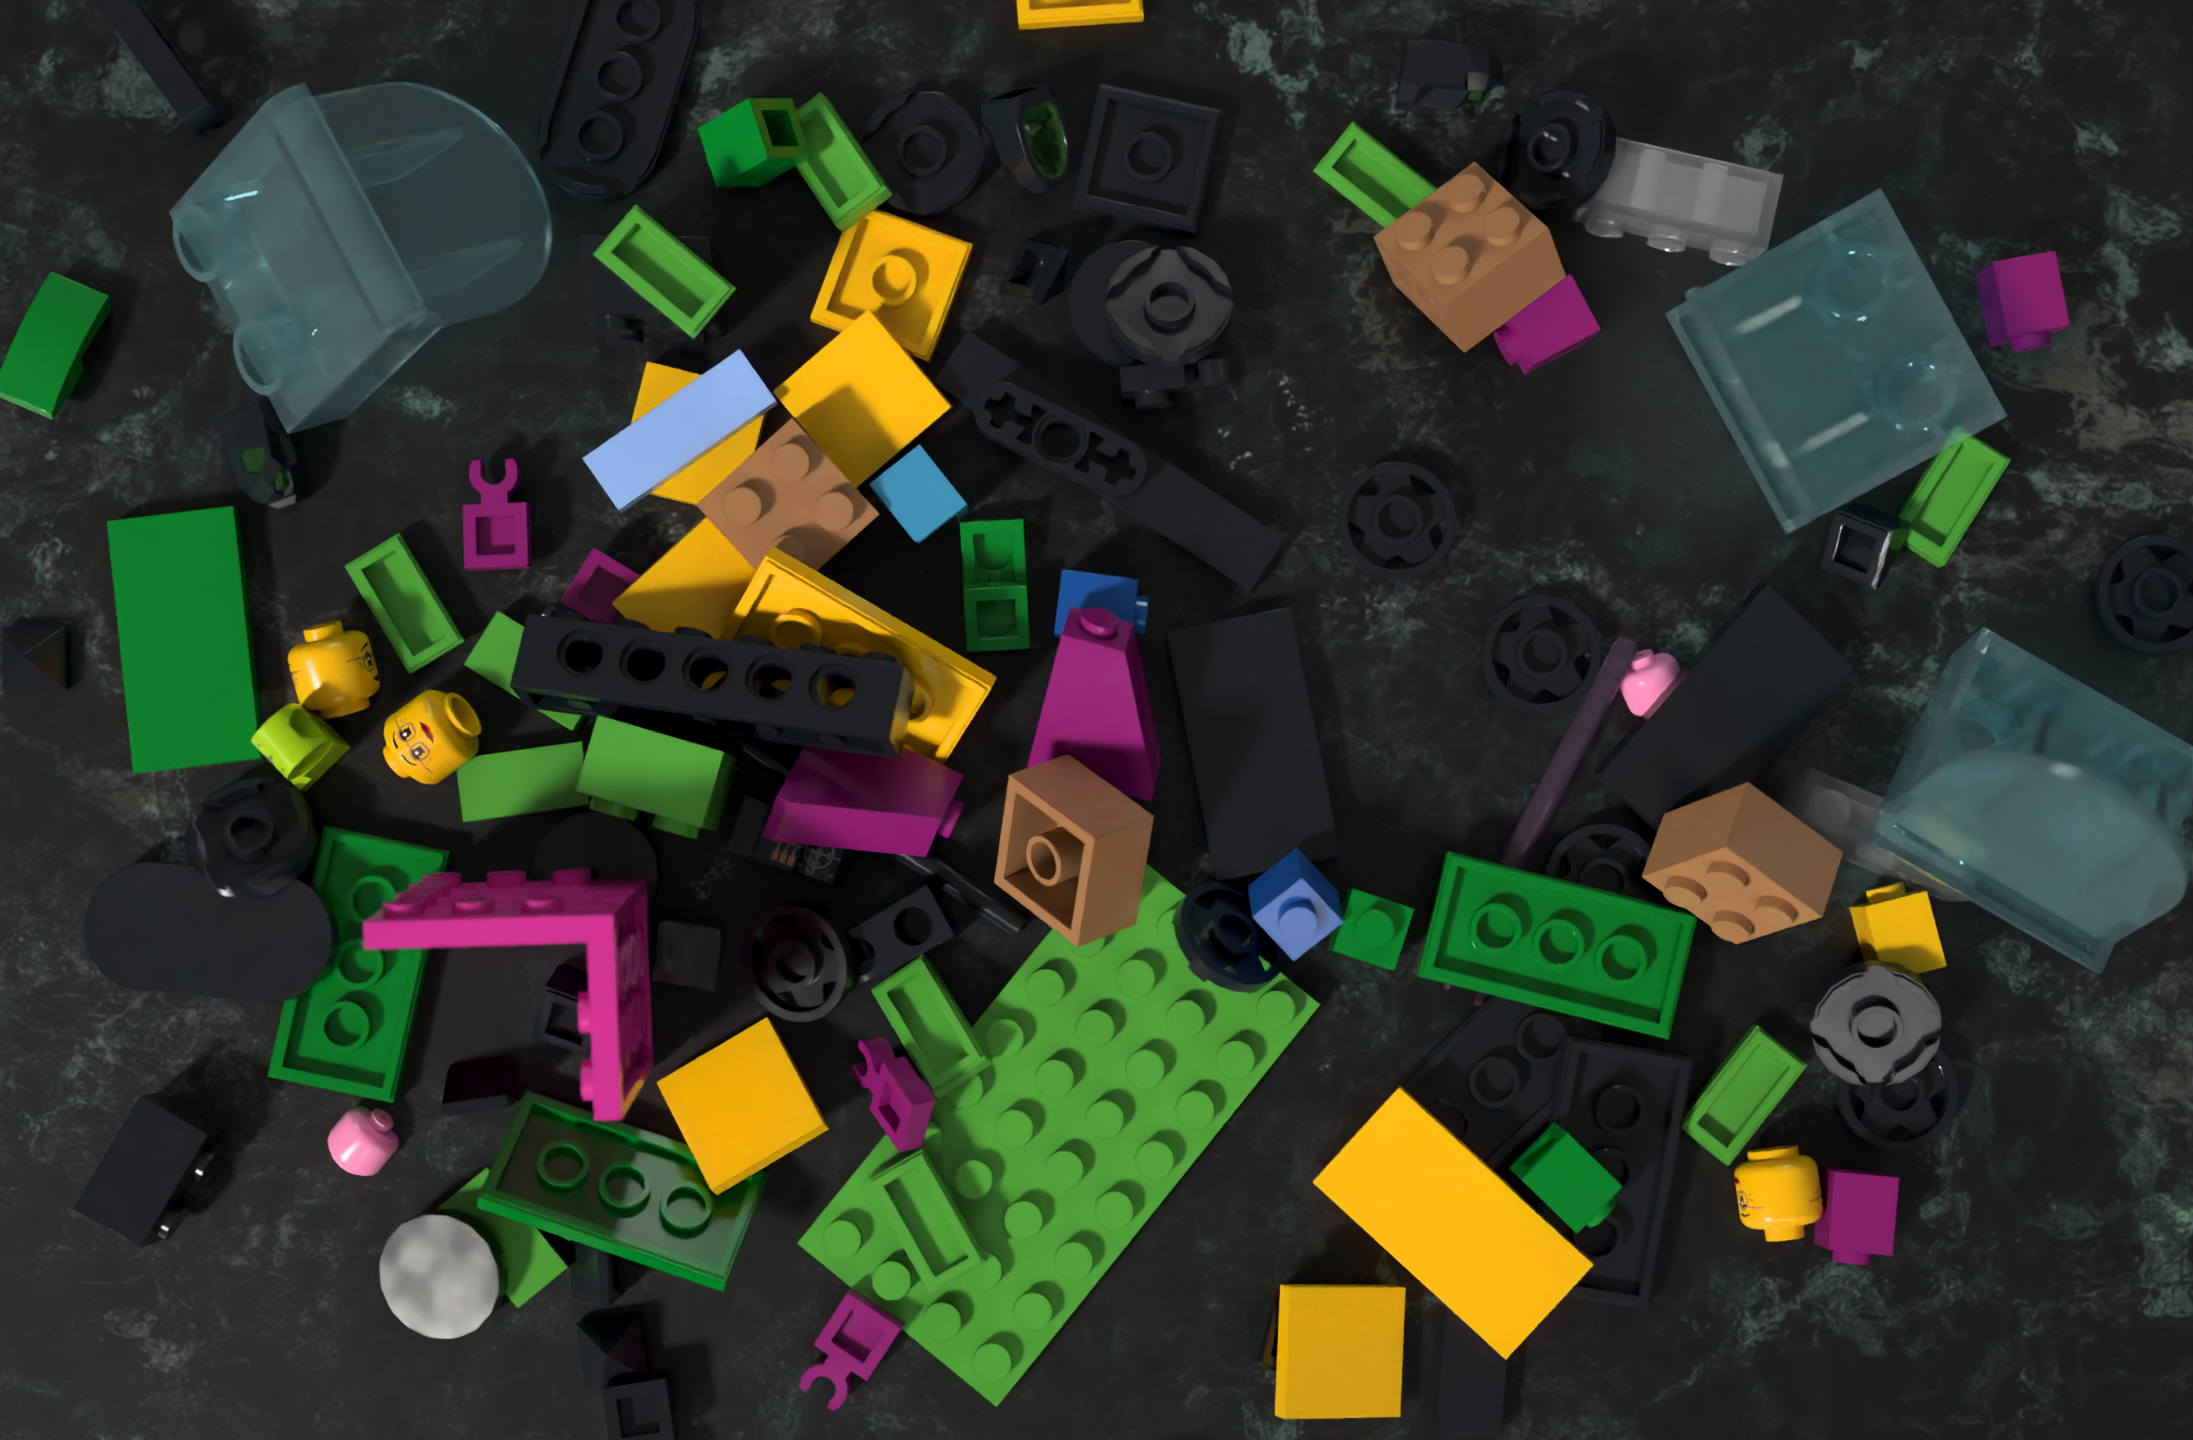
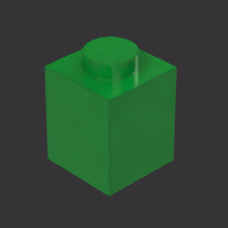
[698,98,811,188]
[1327,889,1414,971]
[1510,1122,1623,1234]

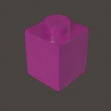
[1975,251,2070,354]
[1494,274,1601,375]
[1813,1167,1899,1265]

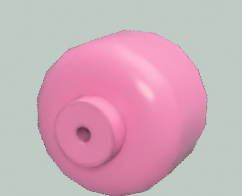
[1617,649,1681,716]
[328,1106,399,1176]

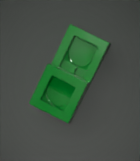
[0,271,112,420]
[960,516,1030,652]

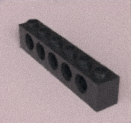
[510,610,915,760]

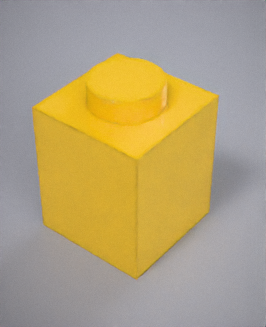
[1849,882,1947,974]

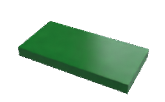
[107,506,266,774]
[267,825,453,1103]
[1416,851,1697,1039]
[477,1089,769,1292]

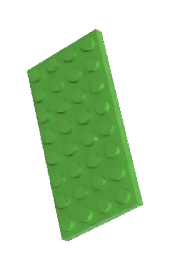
[797,864,1320,1407]

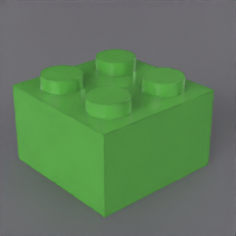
[575,715,738,839]

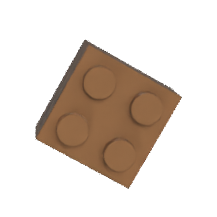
[1373,162,1566,353]
[696,418,879,571]
[994,754,1154,947]
[1642,782,1844,944]

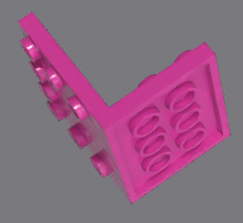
[363,868,654,1121]

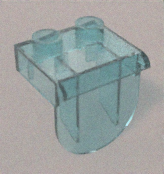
[169,82,552,434]
[1665,188,2007,535]
[1867,626,2193,974]

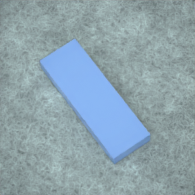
[582,349,778,513]

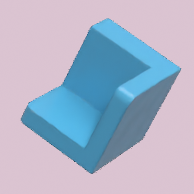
[869,444,969,543]

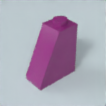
[1027,606,1162,801]
[762,746,965,857]

